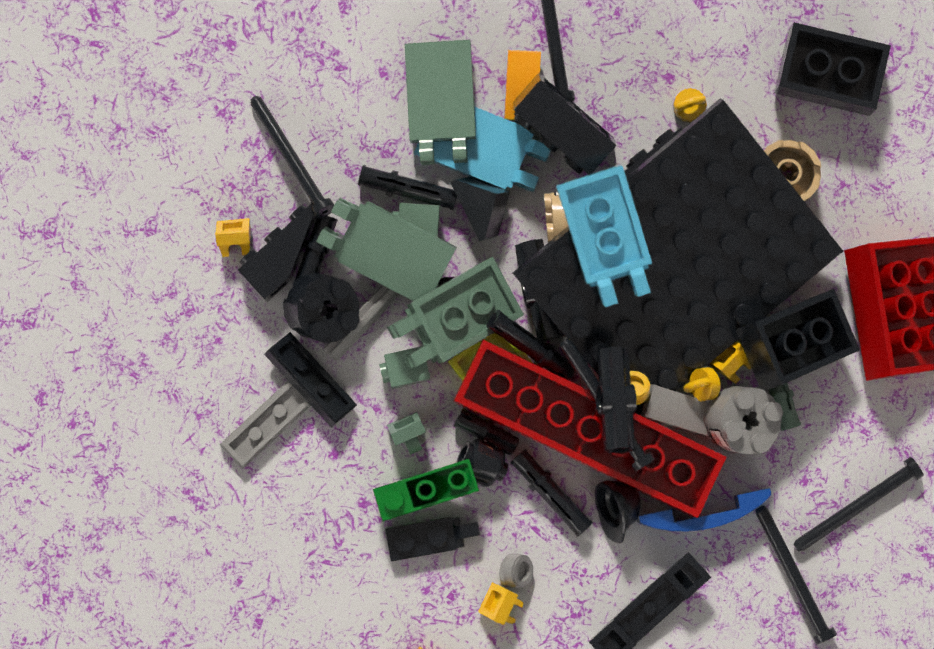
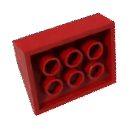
[844,237,934,381]

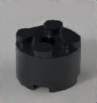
[283,273,360,343]

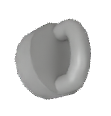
[499,554,533,588]

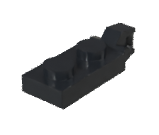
[385,517,480,562]

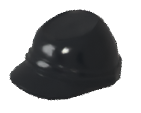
[594,480,641,544]

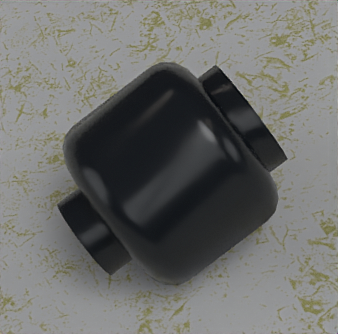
[457,438,509,487]

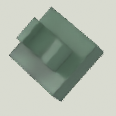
[387,412,426,455]

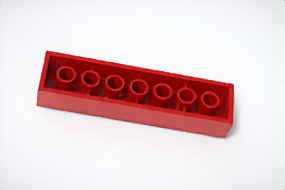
[453,340,727,518]

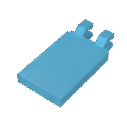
[414,106,551,193]
[556,165,652,307]

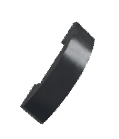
[589,552,711,649]

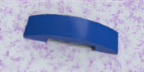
[637,488,772,531]

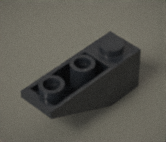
[238,203,315,302]

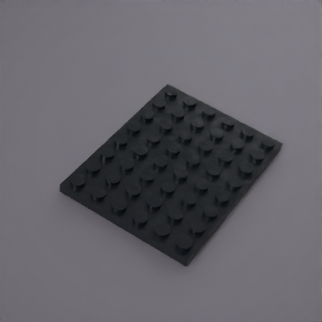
[513,98,843,415]

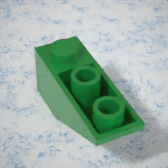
[373,459,479,521]

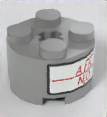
[704,386,783,455]

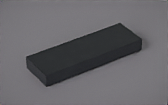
[264,332,357,428]

